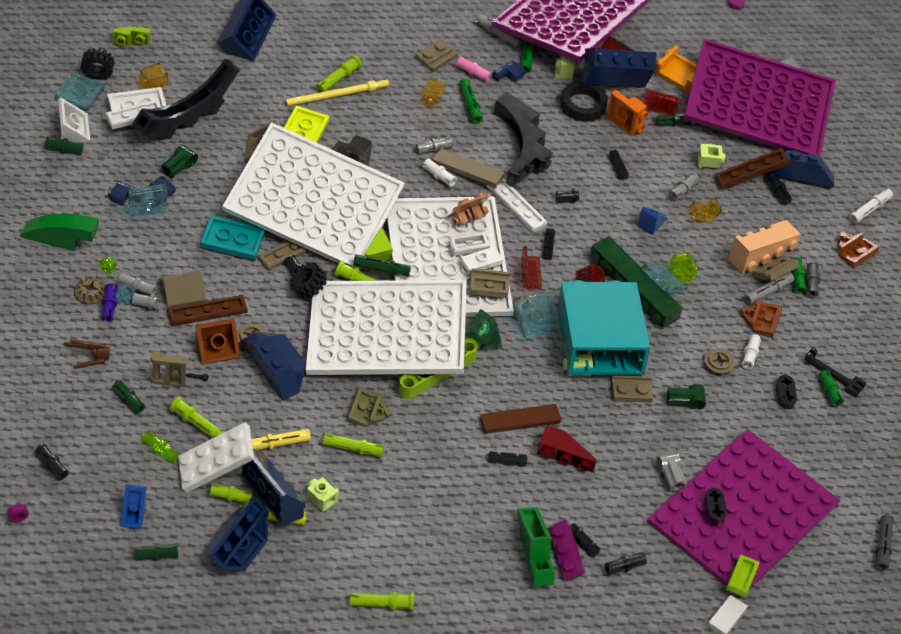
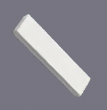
[487,178,547,233]

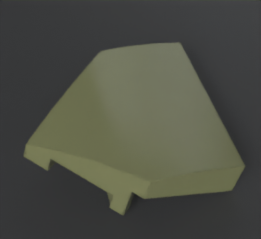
[346,387,393,427]

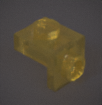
[422,78,446,105]
[689,197,722,222]

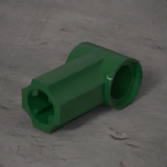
[161,144,198,178]
[667,384,706,410]

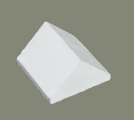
[58,98,90,142]

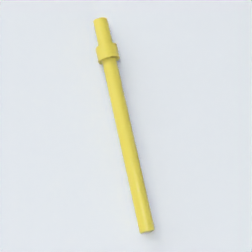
[285,80,389,106]

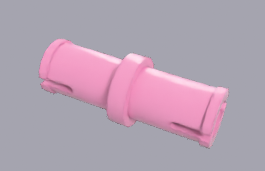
[456,56,492,82]

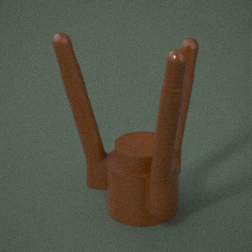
[63,339,110,369]

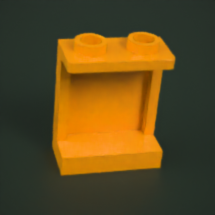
[655,45,697,94]

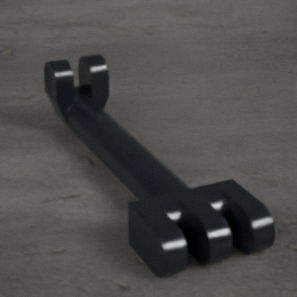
[804,348,866,398]

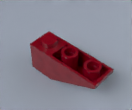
[537,425,597,473]

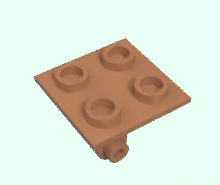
[448,193,492,226]

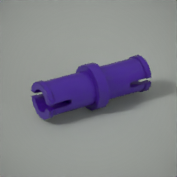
[101,283,118,322]

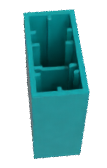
[557,280,650,375]

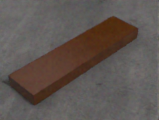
[715,148,789,190]
[167,295,248,327]
[480,404,561,434]

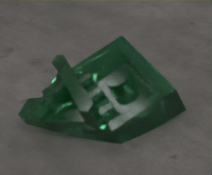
[465,309,502,350]

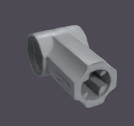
[657,453,687,492]

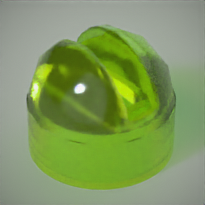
[100,257,117,274]

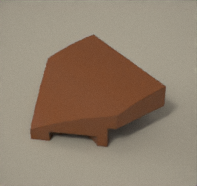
[839,232,879,268]
[740,299,782,338]

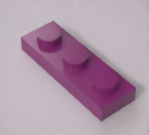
[548,519,586,581]

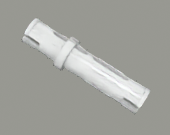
[849,188,893,224]

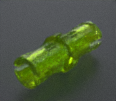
[142,430,180,464]

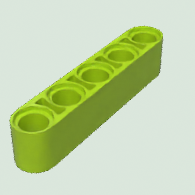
[398,339,478,399]

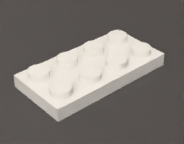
[178,422,254,492]

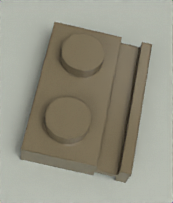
[415,39,458,72]
[753,257,800,281]
[470,268,510,298]
[611,375,653,403]

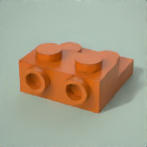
[606,90,648,136]

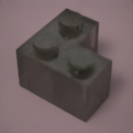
[332,135,372,166]

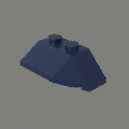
[766,150,834,188]
[240,332,306,401]
[207,496,269,571]

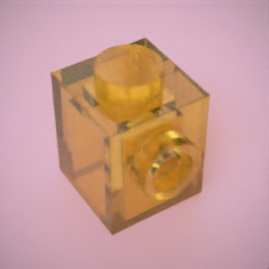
[139,62,168,89]

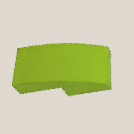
[112,27,151,47]

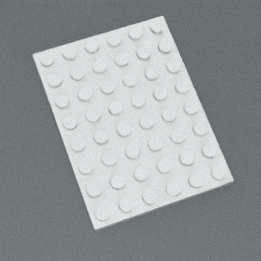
[222,122,405,270]
[387,197,514,317]
[306,280,467,375]

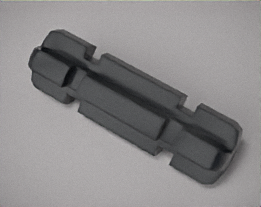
[609,149,629,180]
[542,228,555,260]
[488,451,527,466]
[570,523,601,557]

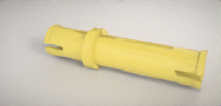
[251,429,311,450]

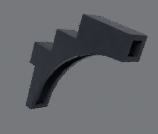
[132,59,240,139]
[493,92,553,187]

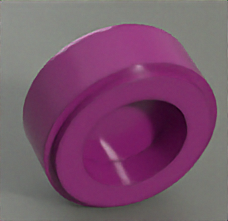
[728,0,745,10]
[6,504,29,523]

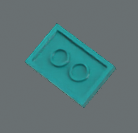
[200,215,265,260]

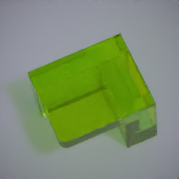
[670,252,698,283]

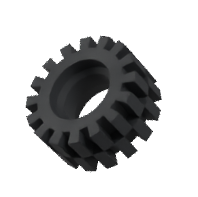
[80,48,115,80]
[290,262,327,299]

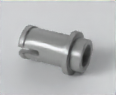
[132,293,158,310]

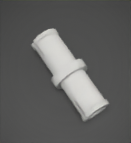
[422,159,457,187]
[742,335,761,370]

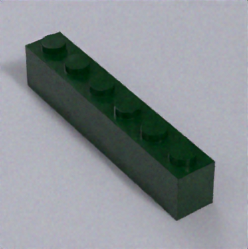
[590,236,683,329]

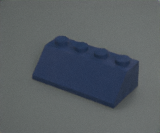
[217,0,277,61]
[583,48,657,87]
[242,449,305,526]

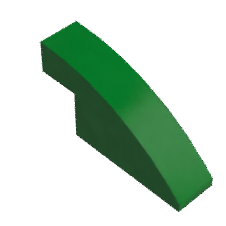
[20,214,99,251]
[518,507,555,586]

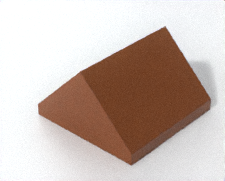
[195,318,240,364]

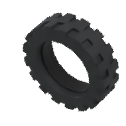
[560,80,608,122]

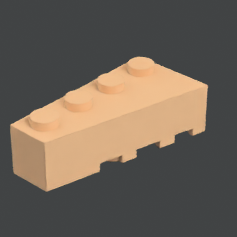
[728,220,801,274]

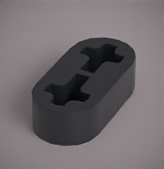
[776,375,797,409]
[704,488,727,525]

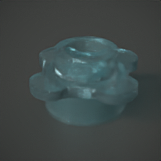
[115,283,135,305]

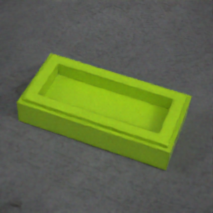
[726,555,760,598]

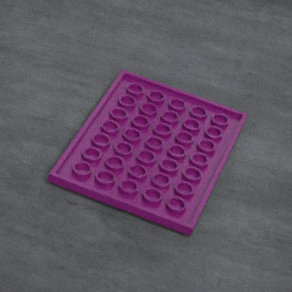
[492,0,650,62]
[684,39,836,157]
[647,429,840,598]

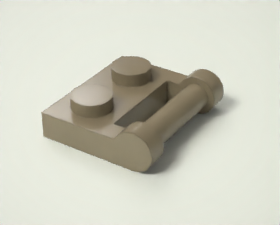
[150,351,187,387]

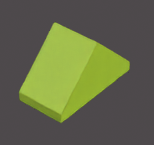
[365,229,393,261]

